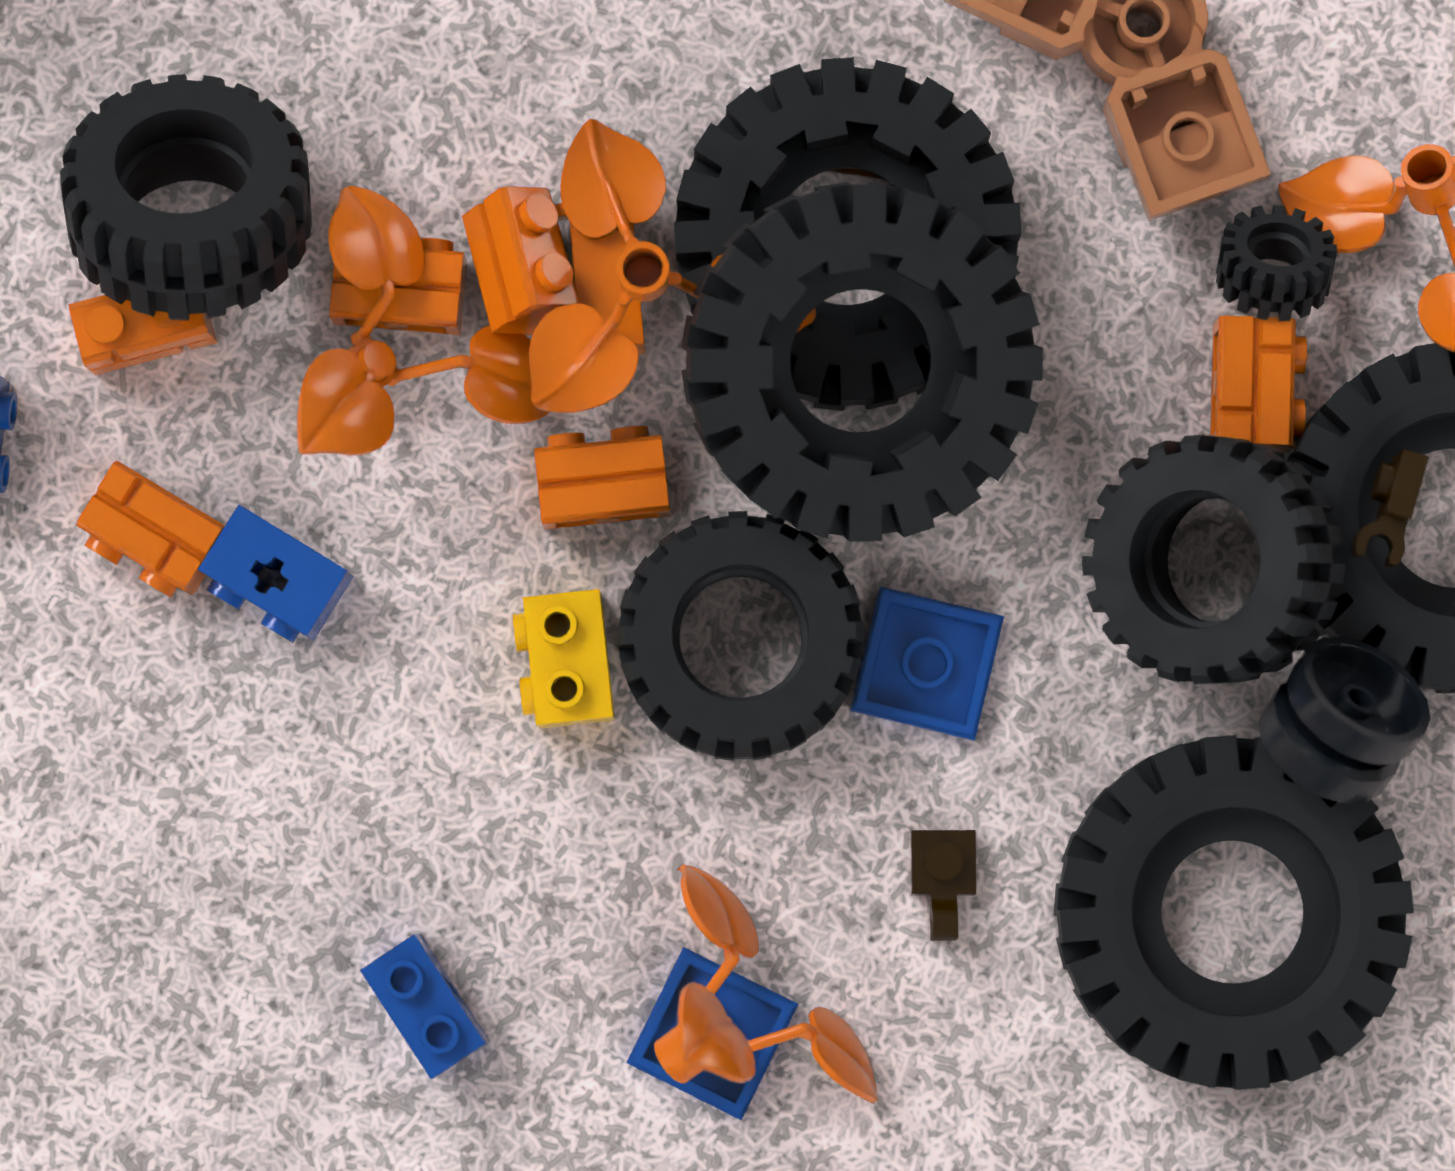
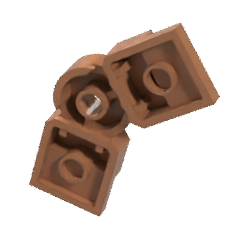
[944,0,1271,221]

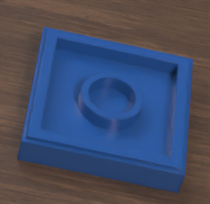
[850,587,1004,741]
[626,947,799,1121]

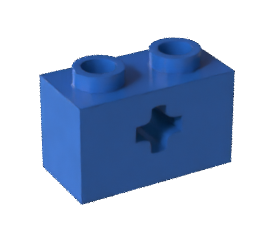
[198,504,354,643]
[360,934,490,1080]

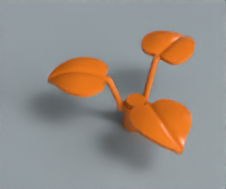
[529,119,816,413]
[1278,144,1455,352]
[297,186,549,456]
[654,864,879,1104]

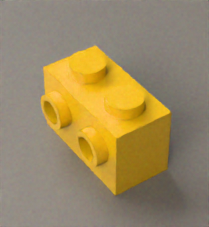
[513,589,615,729]

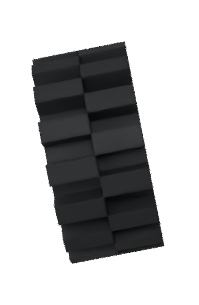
[1216,205,1337,321]

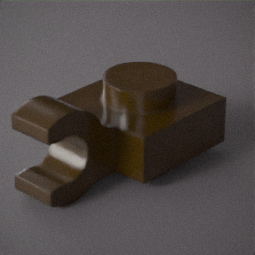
[1351,449,1429,568]
[910,830,976,941]

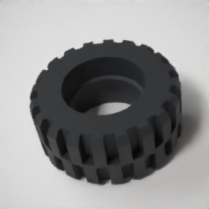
[60,74,312,320]
[1082,435,1345,684]
[617,511,864,761]

